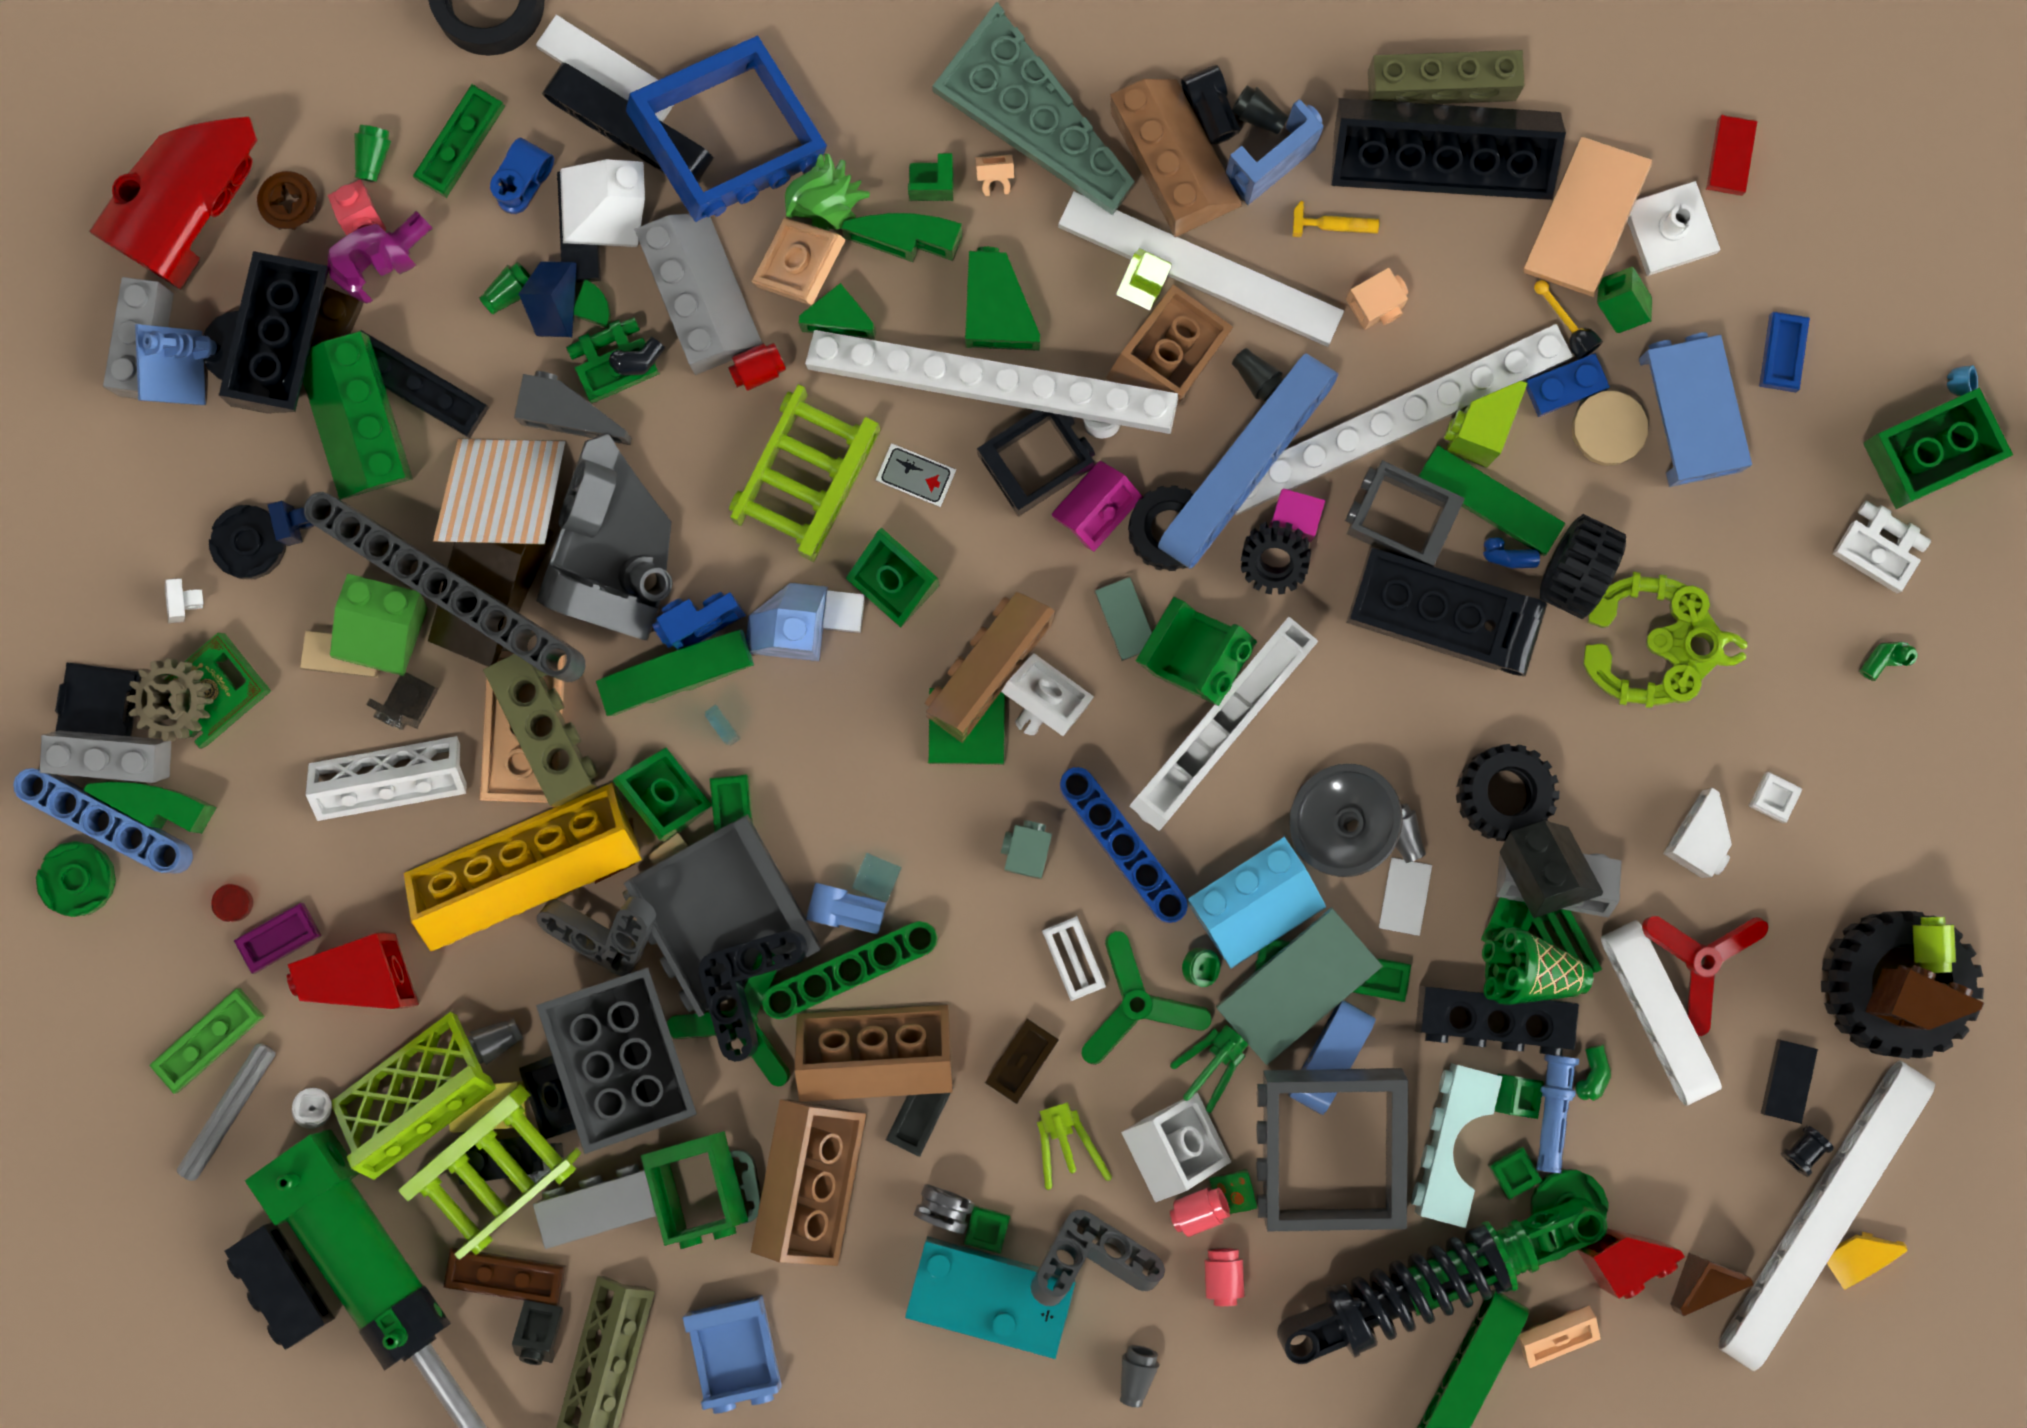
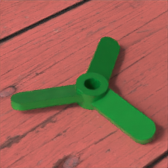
[1081,931,1212,1065]
[667,952,791,1087]

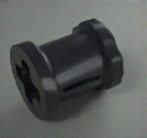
[1781,1125,1834,1177]

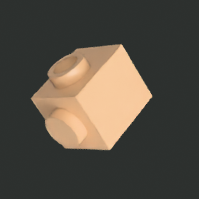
[1346,268,1408,330]

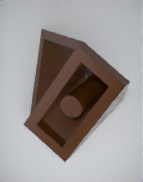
[1670,1253,1754,1316]

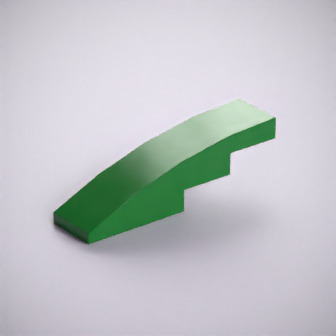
[596,630,754,716]

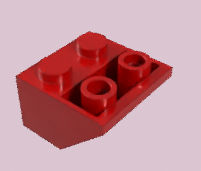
[1577,1228,1685,1299]

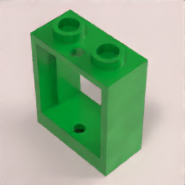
[641,1131,748,1249]

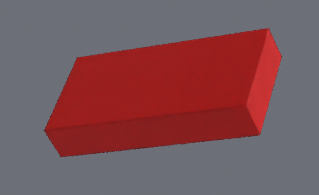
[1706,115,1758,196]

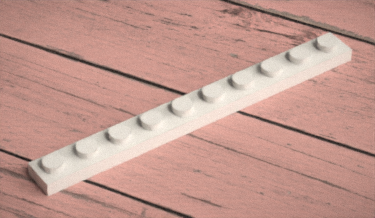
[1235,324,1573,516]
[805,330,1178,434]

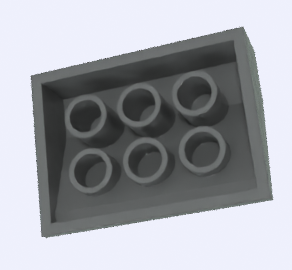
[536,968,697,1154]

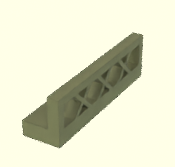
[556,1276,655,1428]

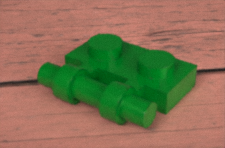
[566,317,660,404]

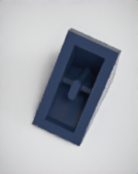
[519,262,577,338]

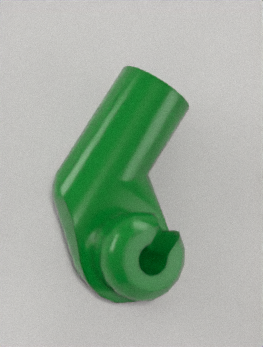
[1576,1045,1611,1101]

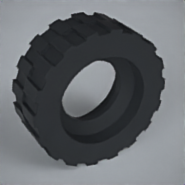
[1128,485,1194,572]

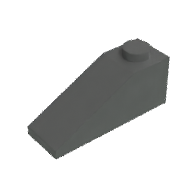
[514,371,632,445]

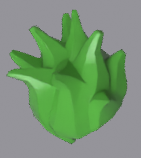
[785,154,870,231]

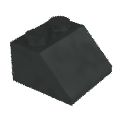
[1499,821,1603,918]

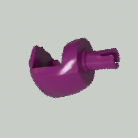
[328,211,433,304]

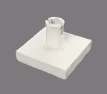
[1627,181,1721,276]
[1001,653,1094,736]

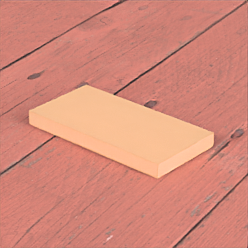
[1524,137,1652,297]
[480,651,566,803]

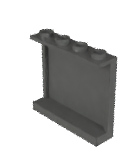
[622,814,821,1017]

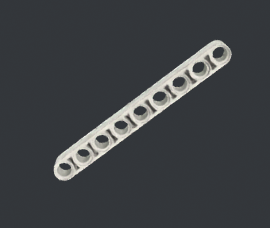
[1718,1060,1935,1371]

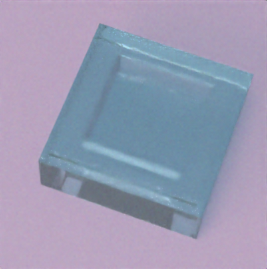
[705,704,741,746]
[852,853,902,902]

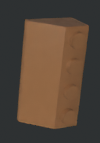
[1110,79,1242,237]
[925,592,1055,743]
[795,1005,953,1102]
[751,1099,866,1266]

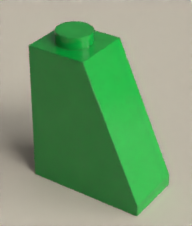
[965,246,1040,351]

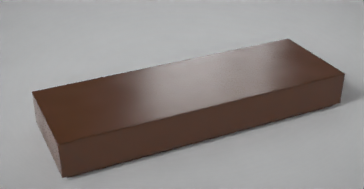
[443,1247,566,1306]

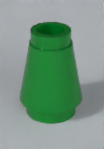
[354,125,392,182]
[479,262,531,315]

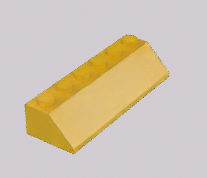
[403,783,642,952]

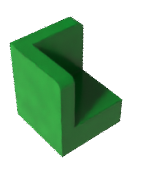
[908,153,953,201]
[1597,266,1652,333]

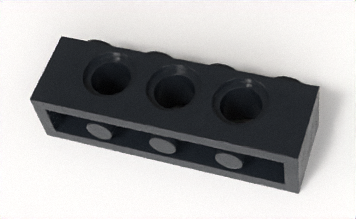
[1415,986,1579,1056]

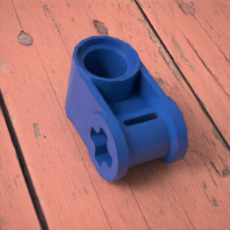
[490,137,555,214]

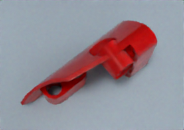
[89,116,258,290]

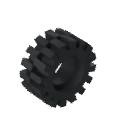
[1241,521,1311,595]

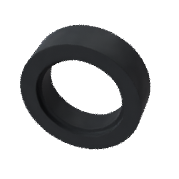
[428,0,544,56]

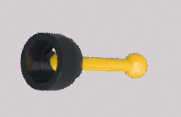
[1534,280,1603,360]

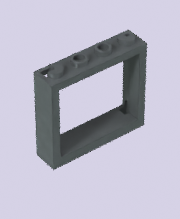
[1256,1068,1408,1232]

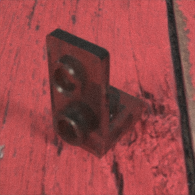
[366,672,439,730]

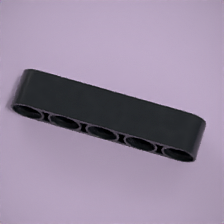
[542,62,714,182]

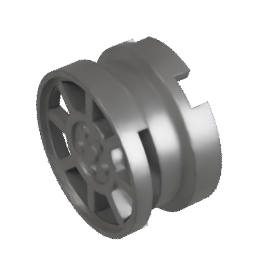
[914,1185,975,1234]

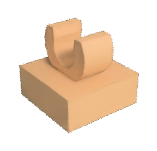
[975,155,1014,196]

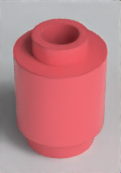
[1170,1187,1230,1237]
[1204,1248,1245,1306]

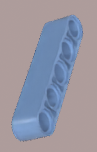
[13,768,193,874]

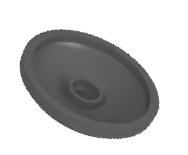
[1289,764,1403,877]

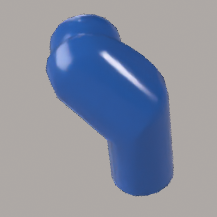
[1483,537,1540,569]

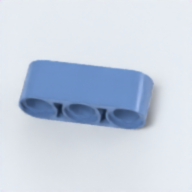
[1289,1000,1376,1115]

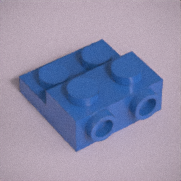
[652,592,746,650]

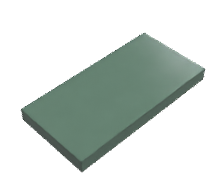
[1216,907,1383,1065]

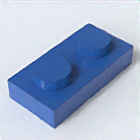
[1526,353,1610,417]

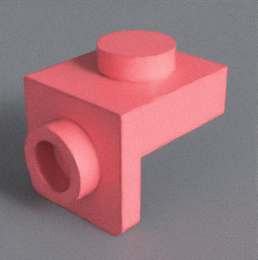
[327,179,386,235]

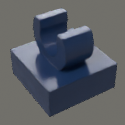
[267,501,314,546]

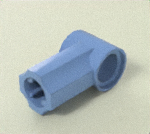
[806,883,886,934]

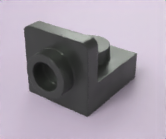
[512,1300,563,1365]

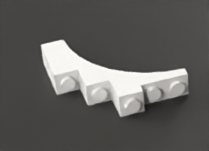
[1129,617,1318,831]

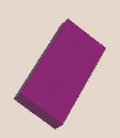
[234,903,322,974]

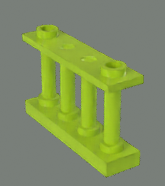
[729,384,881,562]
[398,1084,582,1260]

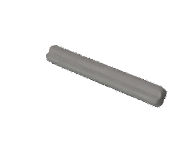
[177,1043,275,1181]

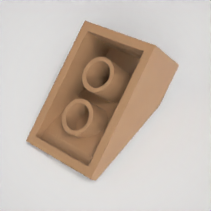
[1106,284,1233,406]

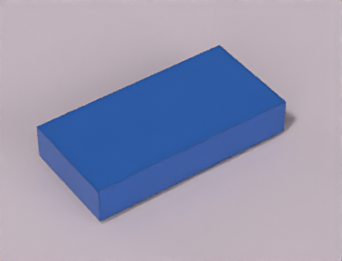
[1759,312,1810,393]

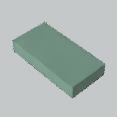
[1095,577,1152,661]

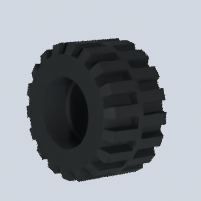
[1540,514,1626,619]
[1456,744,1560,841]

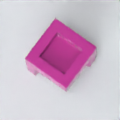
[1269,489,1325,542]

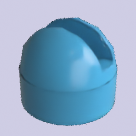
[1947,365,1978,396]

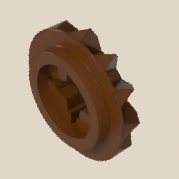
[257,171,318,230]

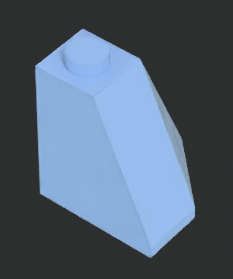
[746,583,828,661]

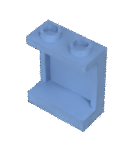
[1226,99,1324,205]
[683,1295,782,1414]

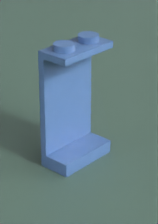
[1639,332,1752,487]

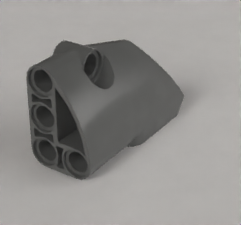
[536,433,672,641]

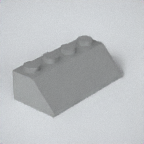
[634,213,762,375]

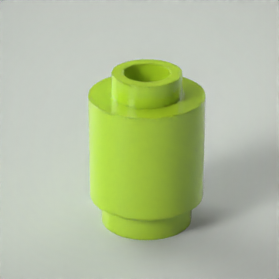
[1913,917,1956,973]

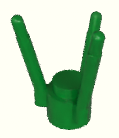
[1170,1025,1249,1113]

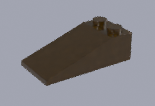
[428,528,555,667]

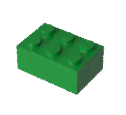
[1863,387,2013,509]

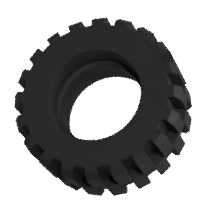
[1821,911,1984,1059]

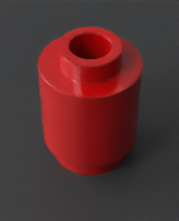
[728,343,786,391]

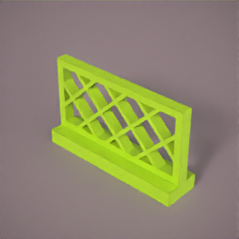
[331,1011,496,1180]

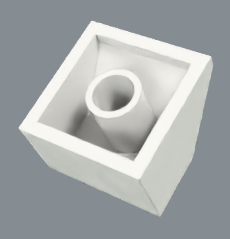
[1121,1093,1231,1202]

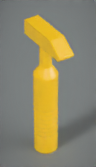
[1292,201,1379,237]

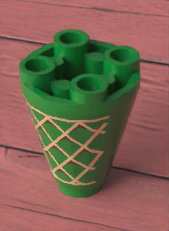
[1482,927,1593,1005]

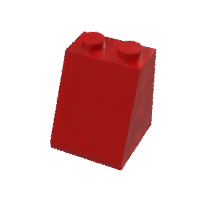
[287,933,419,1009]

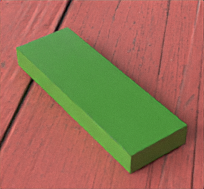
[149,988,265,1094]

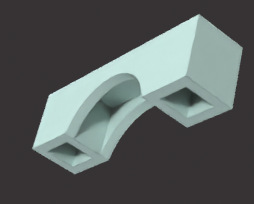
[1411,1063,1502,1228]

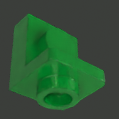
[1481,897,1533,942]

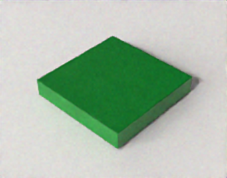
[928,688,1005,765]

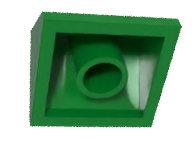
[846,528,940,628]
[612,748,712,842]

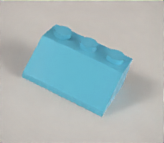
[1188,837,1326,969]

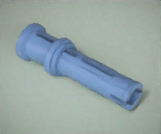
[1536,1054,1580,1173]

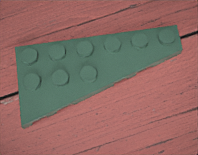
[932,2,1135,215]

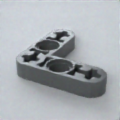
[537,897,656,976]
[1030,1210,1165,1306]

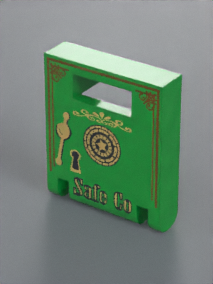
[164,633,271,749]

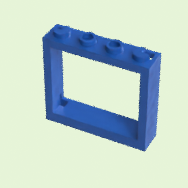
[626,35,827,222]

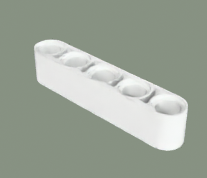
[1601,920,1722,1106]

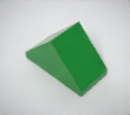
[798,283,876,340]

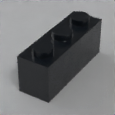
[224,1222,335,1350]

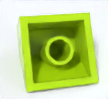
[1444,381,1528,468]

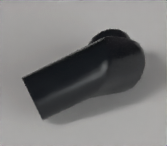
[609,337,666,376]

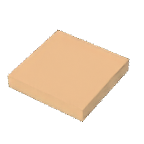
[752,217,845,306]

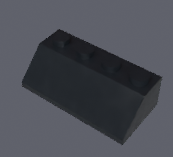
[219,251,329,414]

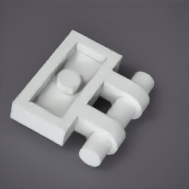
[1833,500,1931,594]

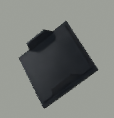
[55,662,141,737]

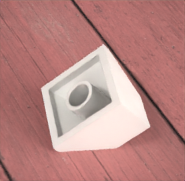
[560,159,645,247]

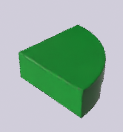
[574,280,611,328]

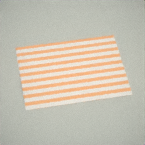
[433,439,565,544]

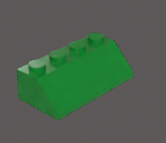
[303,331,413,500]

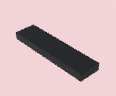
[361,330,489,439]

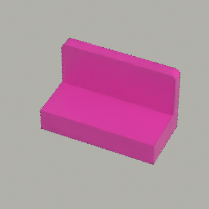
[1052,461,1143,552]

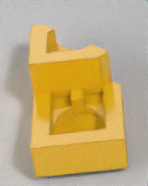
[1827,1231,1908,1290]

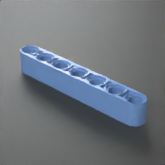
[1158,353,1338,569]

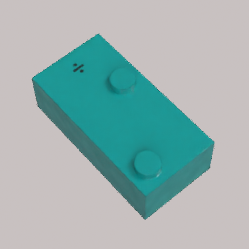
[905,1236,1076,1359]

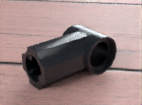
[1181,65,1240,144]

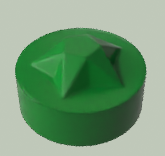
[1182,947,1221,987]

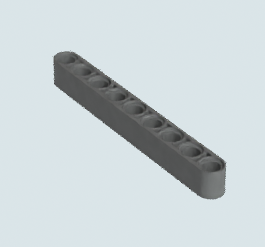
[304,492,585,682]

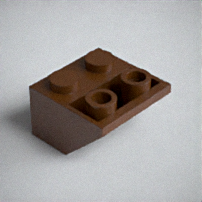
[1865,965,1984,1030]

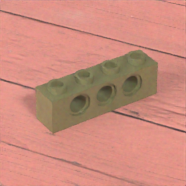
[1368,50,1525,104]
[483,654,598,807]

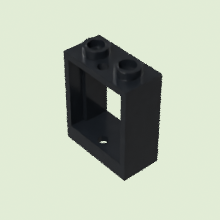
[977,410,1096,517]

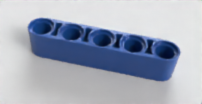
[1059,767,1188,923]

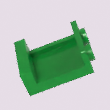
[1135,597,1257,706]

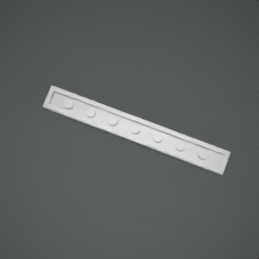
[1058,191,1344,347]

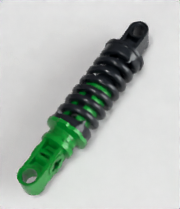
[1277,1198,1607,1364]

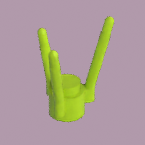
[1036,1102,1112,1190]

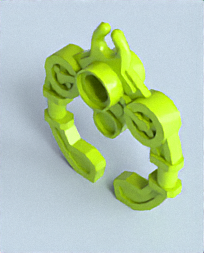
[1583,572,1748,708]

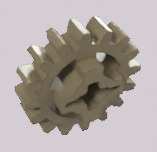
[127,658,213,741]

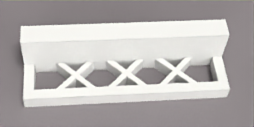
[306,736,467,821]

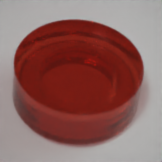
[211,884,253,922]

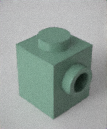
[1001,820,1052,879]

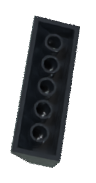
[1331,98,1566,200]

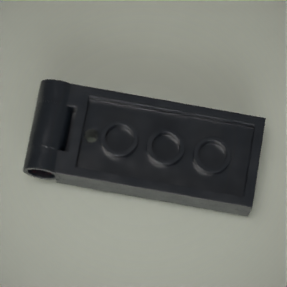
[1346,547,1547,677]

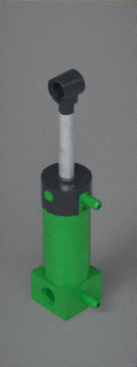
[244,1129,487,1428]

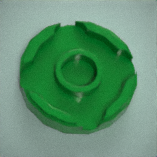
[36,841,116,917]
[1530,1169,1609,1227]

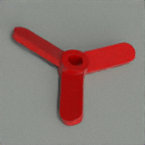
[1642,916,1769,1036]

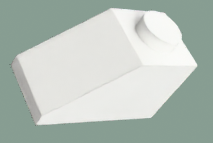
[1663,788,1732,878]

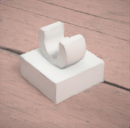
[165,579,203,623]

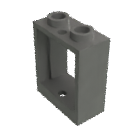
[1345,460,1465,566]

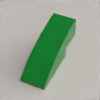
[842,213,963,262]
[84,782,217,834]

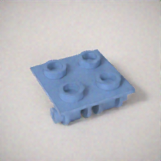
[135,324,217,405]

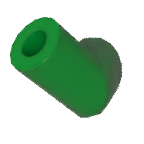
[1859,642,1918,681]

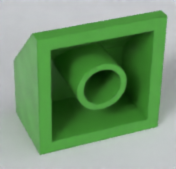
[330,574,428,676]

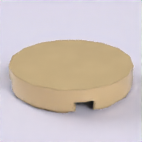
[1572,391,1648,466]

